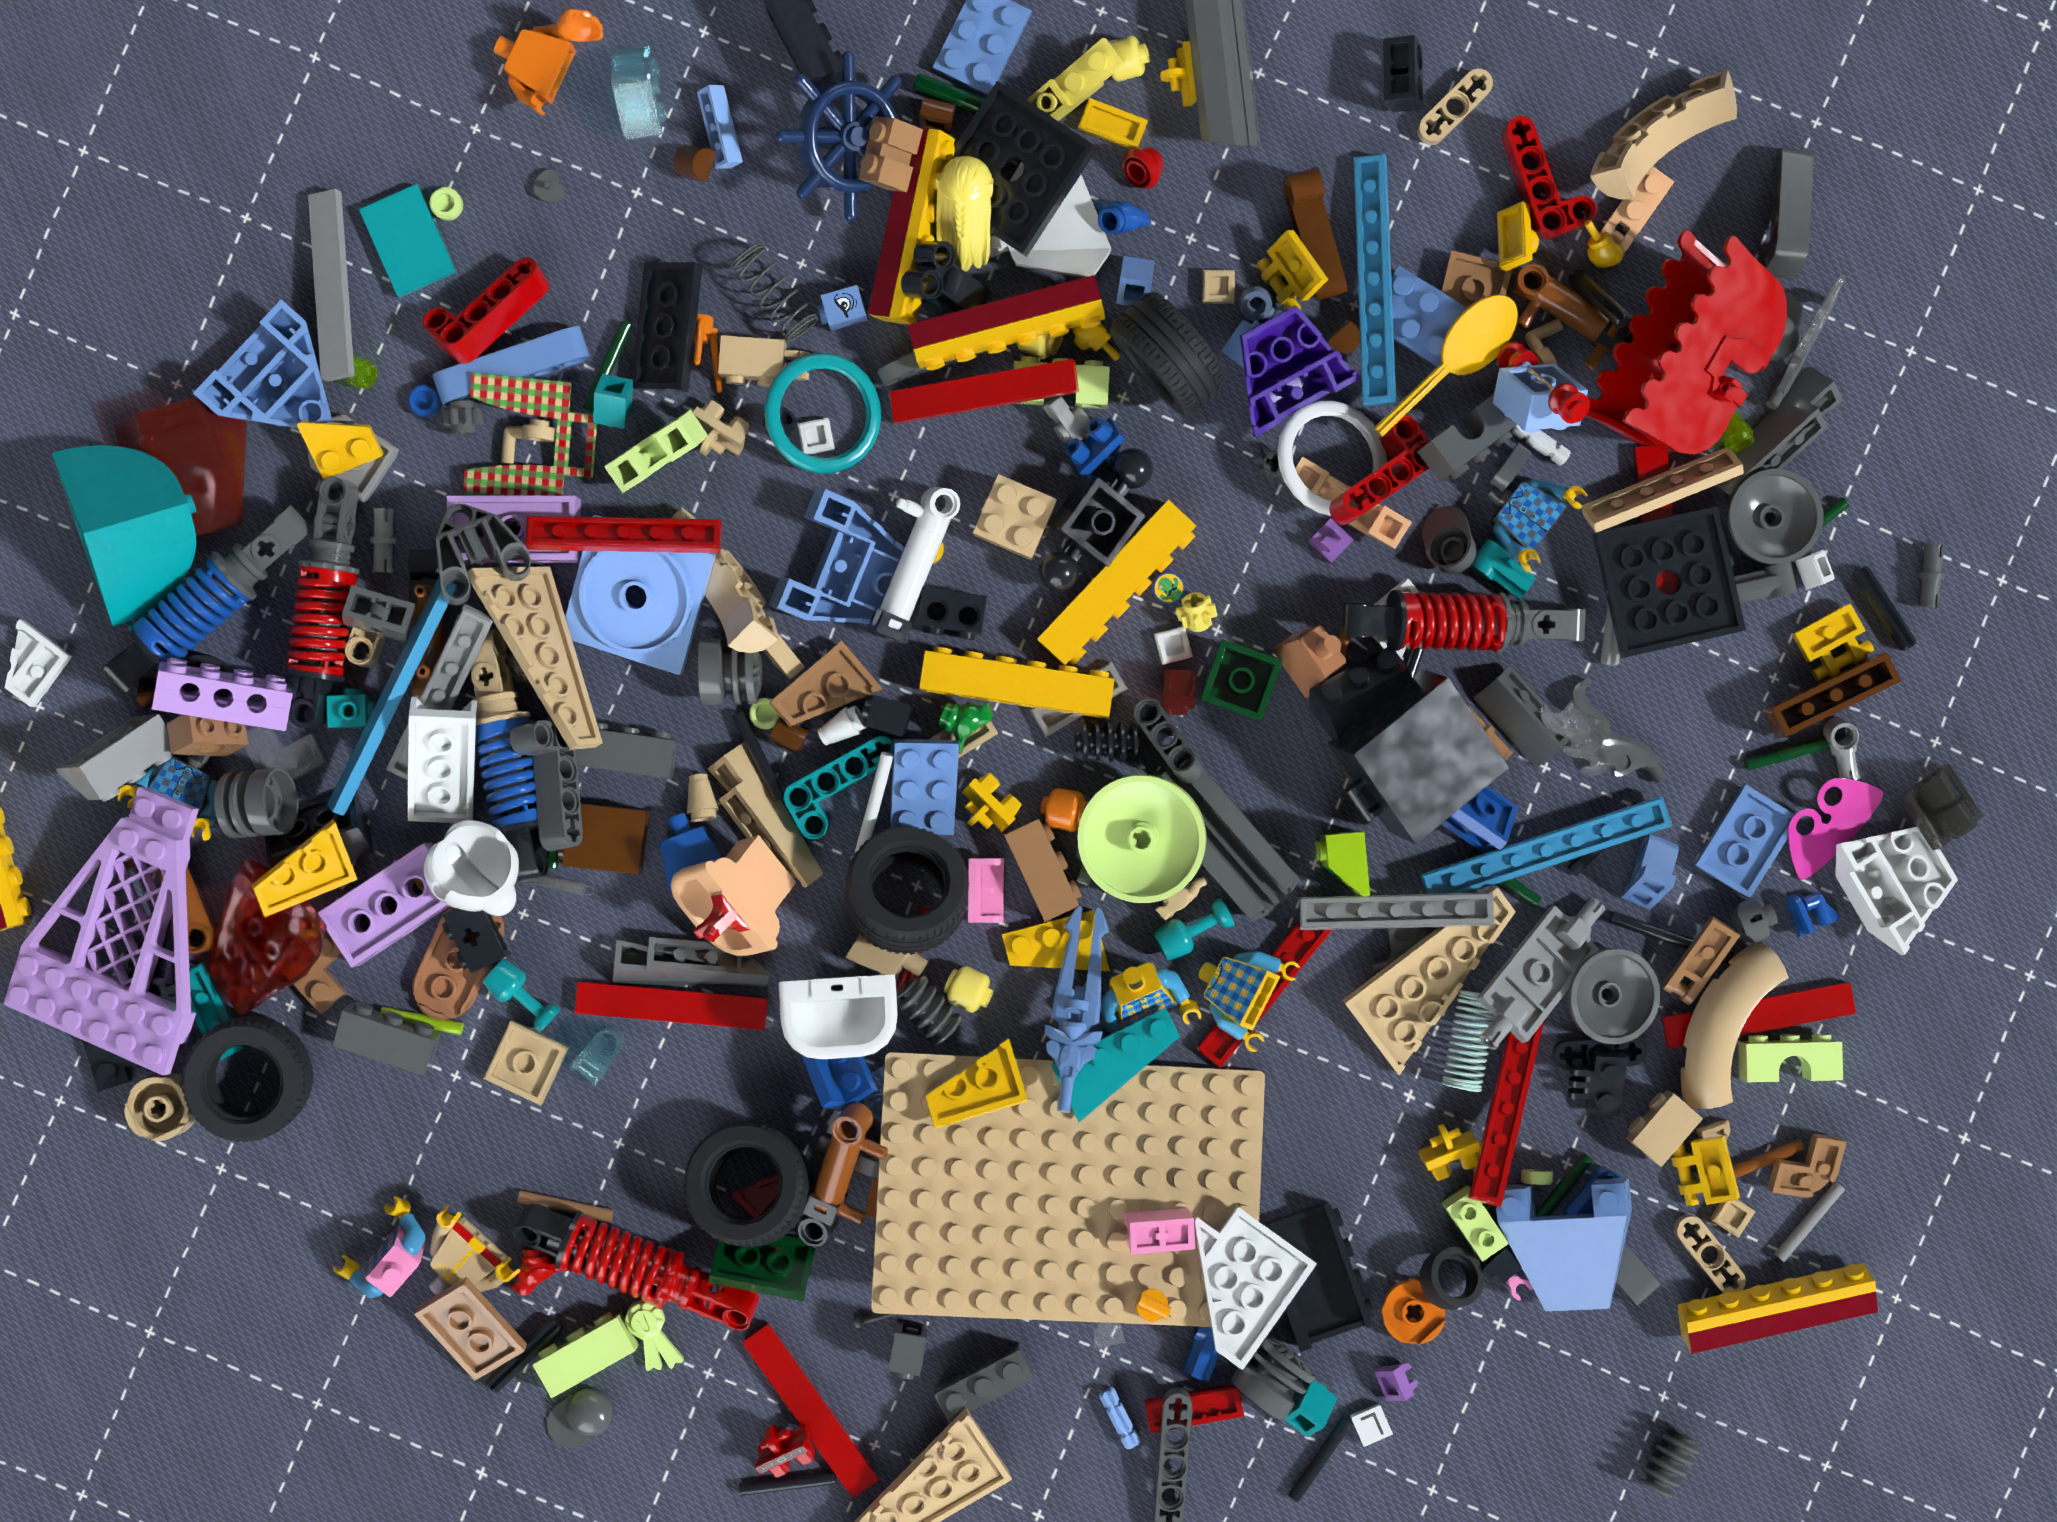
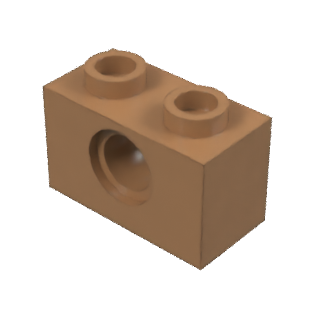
[167,714,248,756]

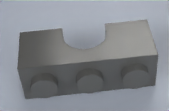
[1418,395,1517,482]
[934,1343,1034,1423]

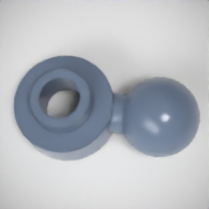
[1240,286,1287,321]

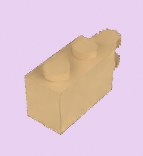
[718,335,811,387]

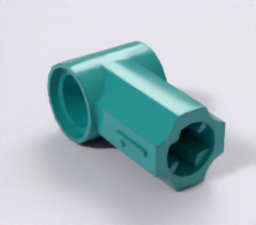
[1470,539,1536,600]

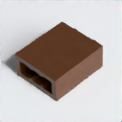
[558,803,650,875]

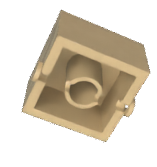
[973,474,1057,561]

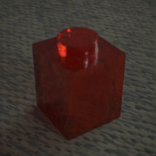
[1161,669,1196,716]

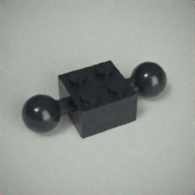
[1038,448,1153,592]

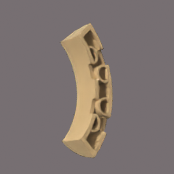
[1590,70,1737,199]
[672,507,778,653]
[1681,942,1788,1109]

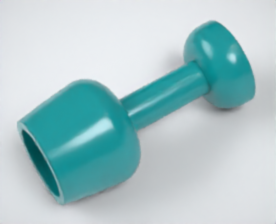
[1152,897,1235,961]
[482,959,561,1033]

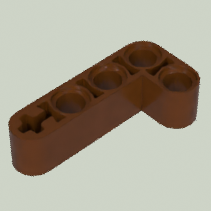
[1283,167,1347,301]

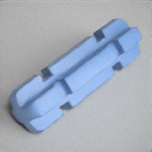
[1099,1387,1140,1449]

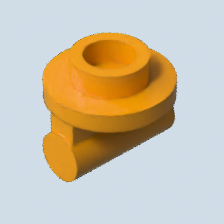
[1136,1288,1171,1322]

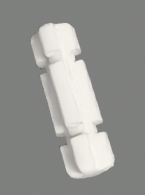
[1512,425,1571,466]

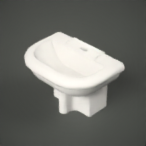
[779,974,898,1059]

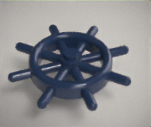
[775,51,902,222]

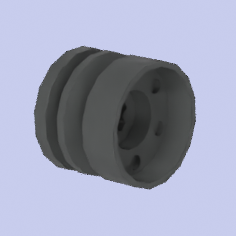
[698,638,763,705]
[214,768,299,838]
[1230,1336,1317,1421]

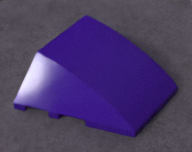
[1240,306,1362,437]

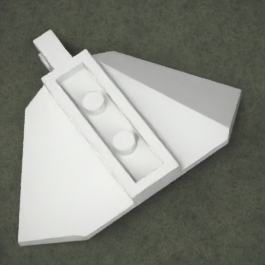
[989,162,1111,278]

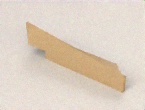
[708,742,823,888]

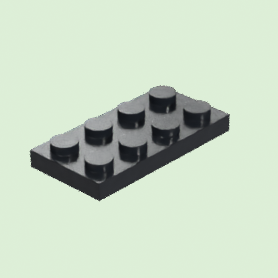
[632,262,703,392]

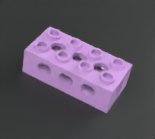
[447,496,581,563]
[152,658,293,731]
[316,842,450,968]

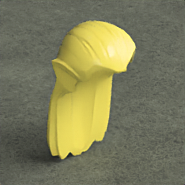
[936,156,994,272]

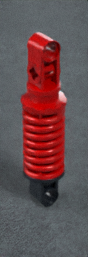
[513,1204,760,1330]

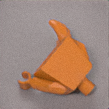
[494,9,603,116]

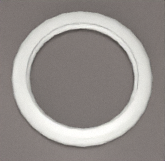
[1277,401,1388,516]

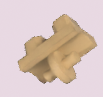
[693,400,749,457]

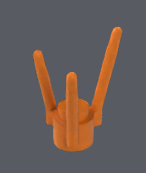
[694,313,723,394]

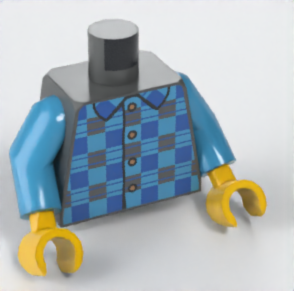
[1485,479,1588,573]
[118,755,219,841]

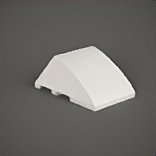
[1835,825,1958,955]

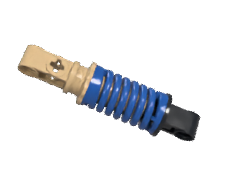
[470,628,549,882]

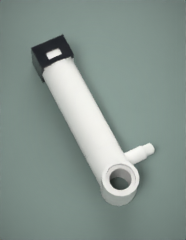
[867,487,960,643]

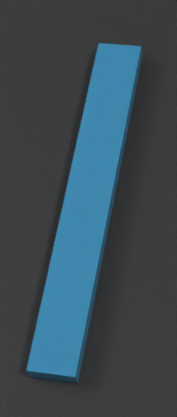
[1353,153,1396,407]
[327,577,457,816]
[1419,796,1672,894]

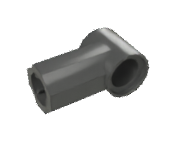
[1734,562,1798,603]

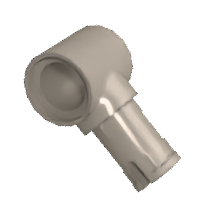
[1823,717,1860,780]

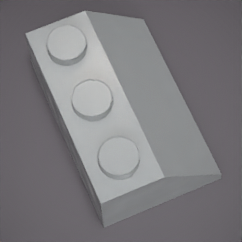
[55,714,172,802]

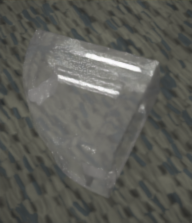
[1093,1322,1125,1350]

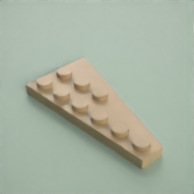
[467,566,603,750]
[1342,885,1516,1075]
[854,1408,1012,1522]

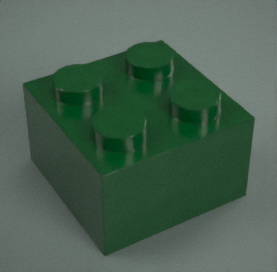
[1198,639,1283,722]

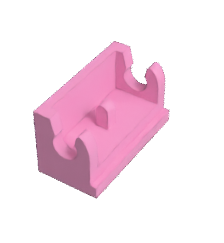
[968,858,1004,923]
[1124,1208,1195,1255]

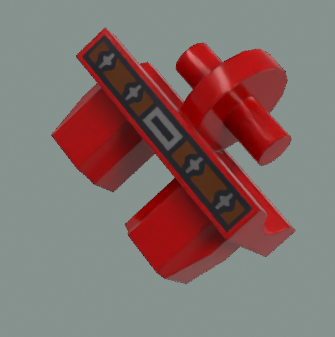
[755,1423,815,1478]

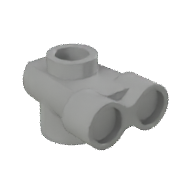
[1042,396,1091,443]

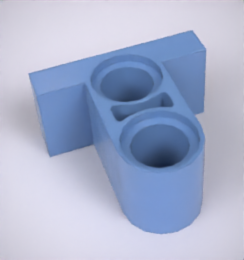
[1621,833,1679,910]

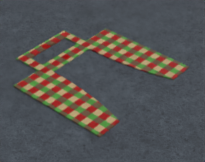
[463,372,597,496]

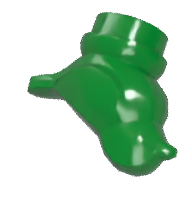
[939,701,993,754]

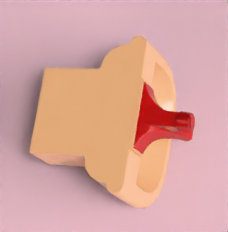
[670,835,796,956]

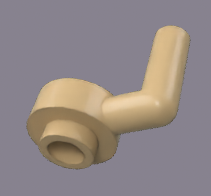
[1525,319,1563,366]
[501,419,555,464]

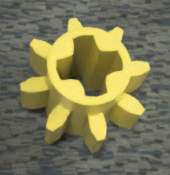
[1176,592,1217,632]

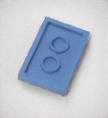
[933,0,1032,97]
[1391,265,1467,367]
[890,739,959,835]
[1693,784,1799,899]

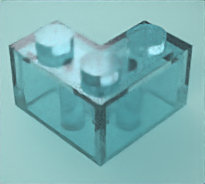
[611,46,667,140]

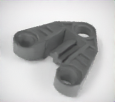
[436,503,531,605]

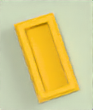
[1078,98,1148,150]

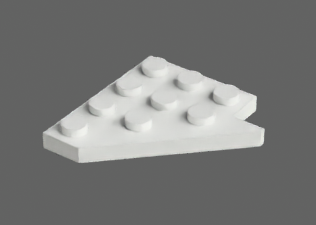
[1194,1206,1317,1370]

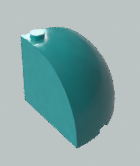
[52,445,197,627]

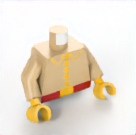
[429,1204,520,1295]

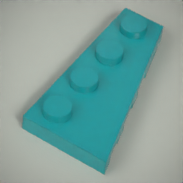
[1051,1008,1180,1122]

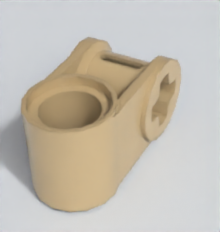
[345,627,387,668]

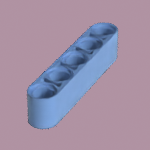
[432,326,590,407]

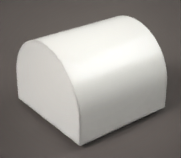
[1795,550,1835,590]

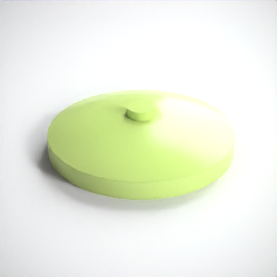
[1078,774,1207,903]

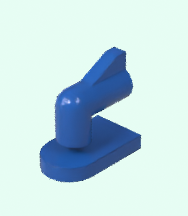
[1786,892,1840,937]

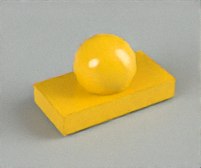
[1497,201,1539,271]

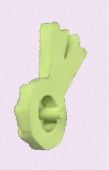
[625,1300,684,1371]

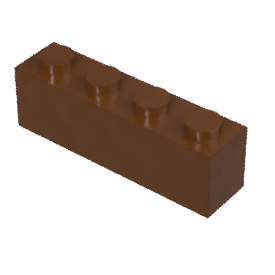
[1762,653,1901,738]

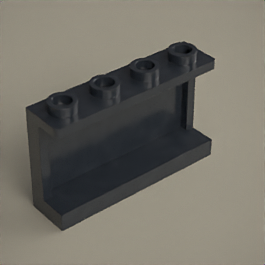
[1263,1201,1375,1352]

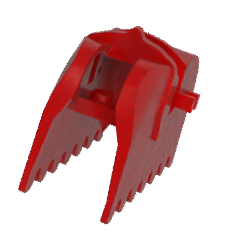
[1586,229,1787,455]

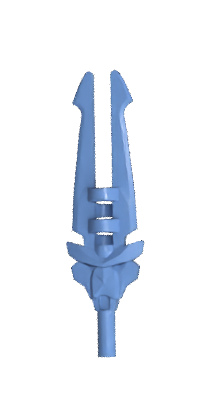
[1045,906,1109,1113]

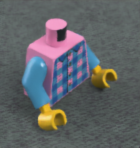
[333,1196,426,1298]

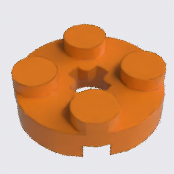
[1380,1278,1445,1344]

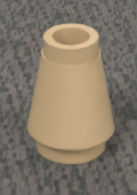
[687,774,719,822]

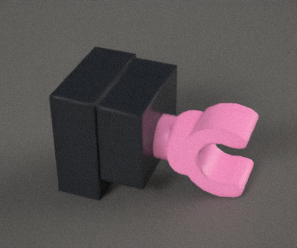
[1480,1247,1533,1301]

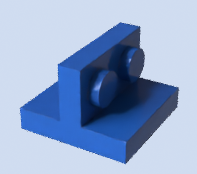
[1441,786,1518,853]
[801,1054,877,1112]

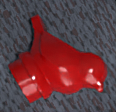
[510,1246,567,1296]

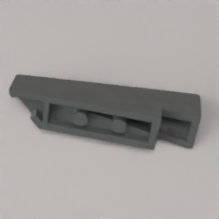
[1716,367,1843,494]
[612,937,770,987]

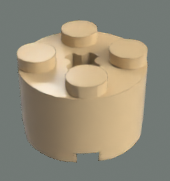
[124,1073,196,1141]

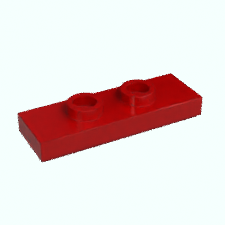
[1144,1383,1245,1434]

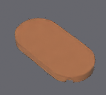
[412,906,504,1020]

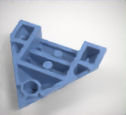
[193,299,333,428]

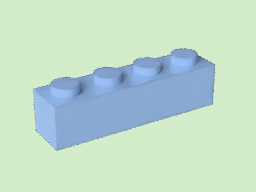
[697,85,743,169]

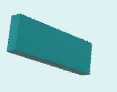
[189,962,247,1060]

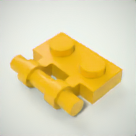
[1256,230,1329,309]
[1792,603,1874,681]
[1671,1135,1740,1206]

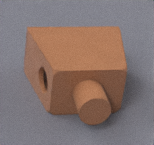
[1271,625,1346,698]

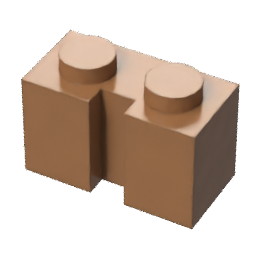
[859,116,923,192]

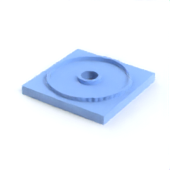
[565,515,716,675]

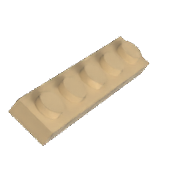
[1582,446,1744,533]

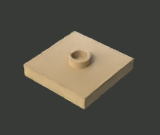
[483,1020,569,1106]

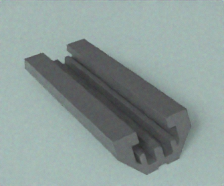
[1185,0,1261,146]
[1152,759,1299,922]

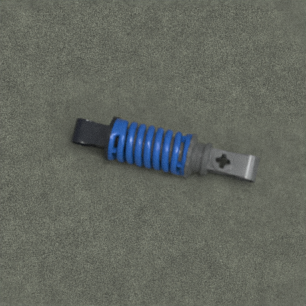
[100,504,313,695]

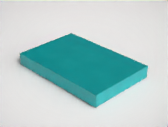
[359,184,457,298]

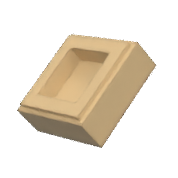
[1202,270,1235,304]
[1709,1200,1756,1238]

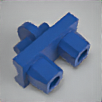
[1065,416,1126,476]

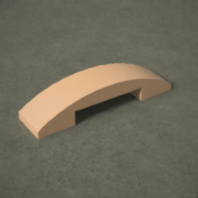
[1295,457,1412,550]

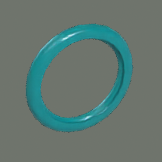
[764,353,882,474]

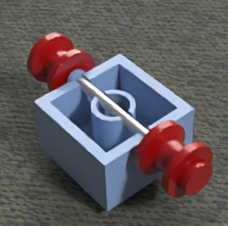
[1493,342,1590,433]

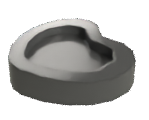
[533,169,566,203]

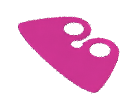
[1788,778,1884,880]

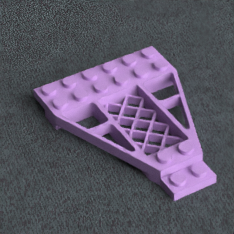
[3,787,199,1076]

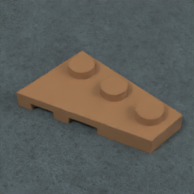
[769,641,883,727]

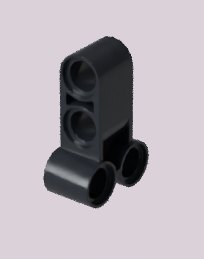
[901,241,991,312]

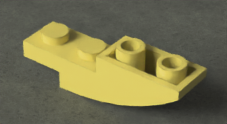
[1027,38,1124,121]

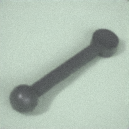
[852,1314,900,1329]

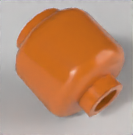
[1040,788,1089,832]

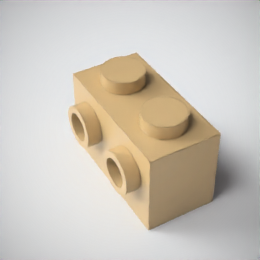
[1626,1090,1703,1167]

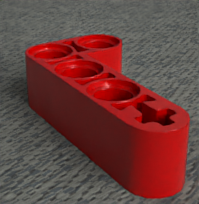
[1501,116,1597,240]
[422,257,550,364]
[1329,415,1430,525]

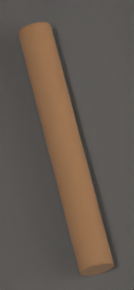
[517,1190,614,1222]

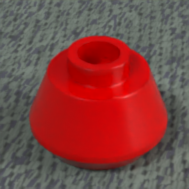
[1123,147,1164,189]

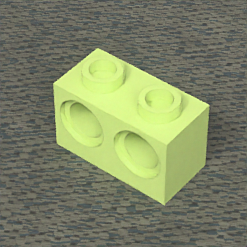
[1441,1185,1509,1262]

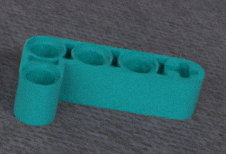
[784,736,894,839]

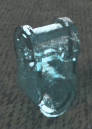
[569,1026,626,1088]

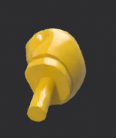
[1584,220,1624,268]
[1072,321,1121,361]

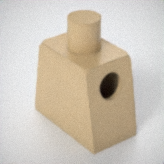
[845,907,928,978]

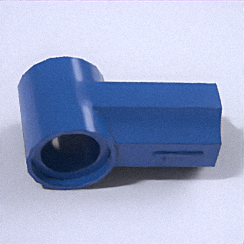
[1563,1167,1621,1215]
[1183,1326,1219,1381]

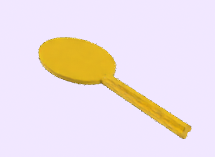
[1374,295,1518,437]

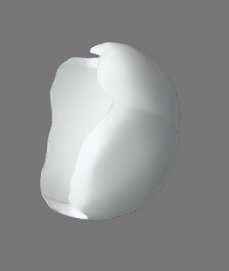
[423,820,519,916]

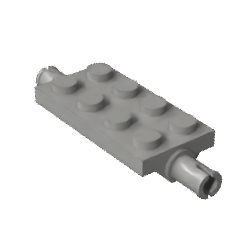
[1477,897,1605,1050]

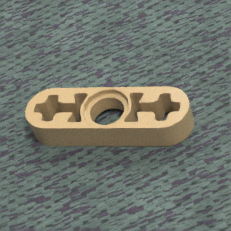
[1417,69,1493,145]
[1674,1214,1746,1293]

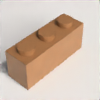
[1004,819,1082,922]

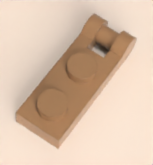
[1661,915,1740,1005]

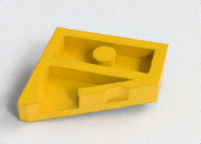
[297,420,384,480]

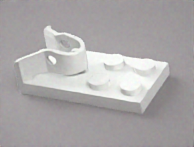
[408,697,477,823]

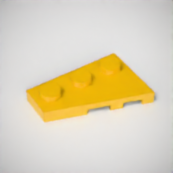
[251,820,357,917]
[1002,910,1110,971]
[925,1039,1028,1129]

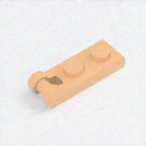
[1599,166,1675,253]

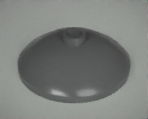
[1728,469,1823,565]
[1568,948,1660,1044]

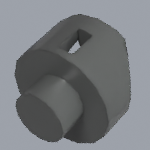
[1730,898,1778,943]

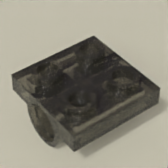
[1898,763,1983,851]

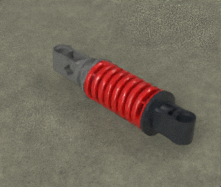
[282,476,359,729]
[1342,590,1586,653]

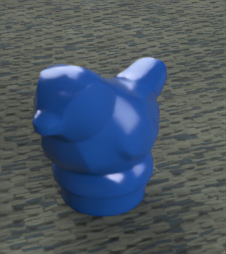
[1094,200,1152,234]

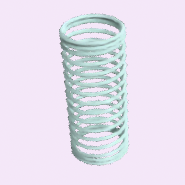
[1441,990,1495,1092]

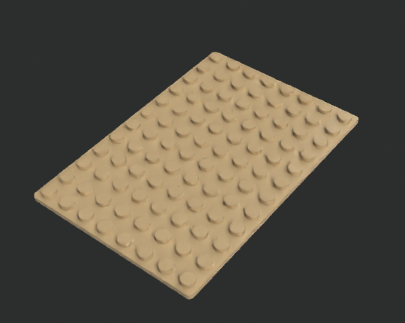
[871,1052,1265,1327]

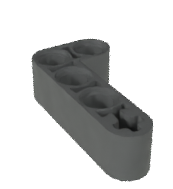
[1761,147,1814,279]
[510,720,583,852]

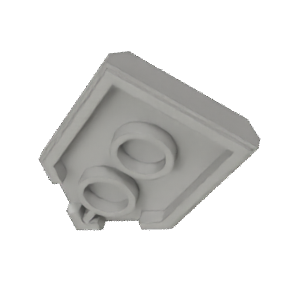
[307,415,399,503]

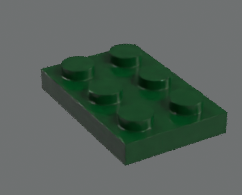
[709,1235,816,1302]

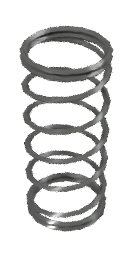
[730,242,819,342]

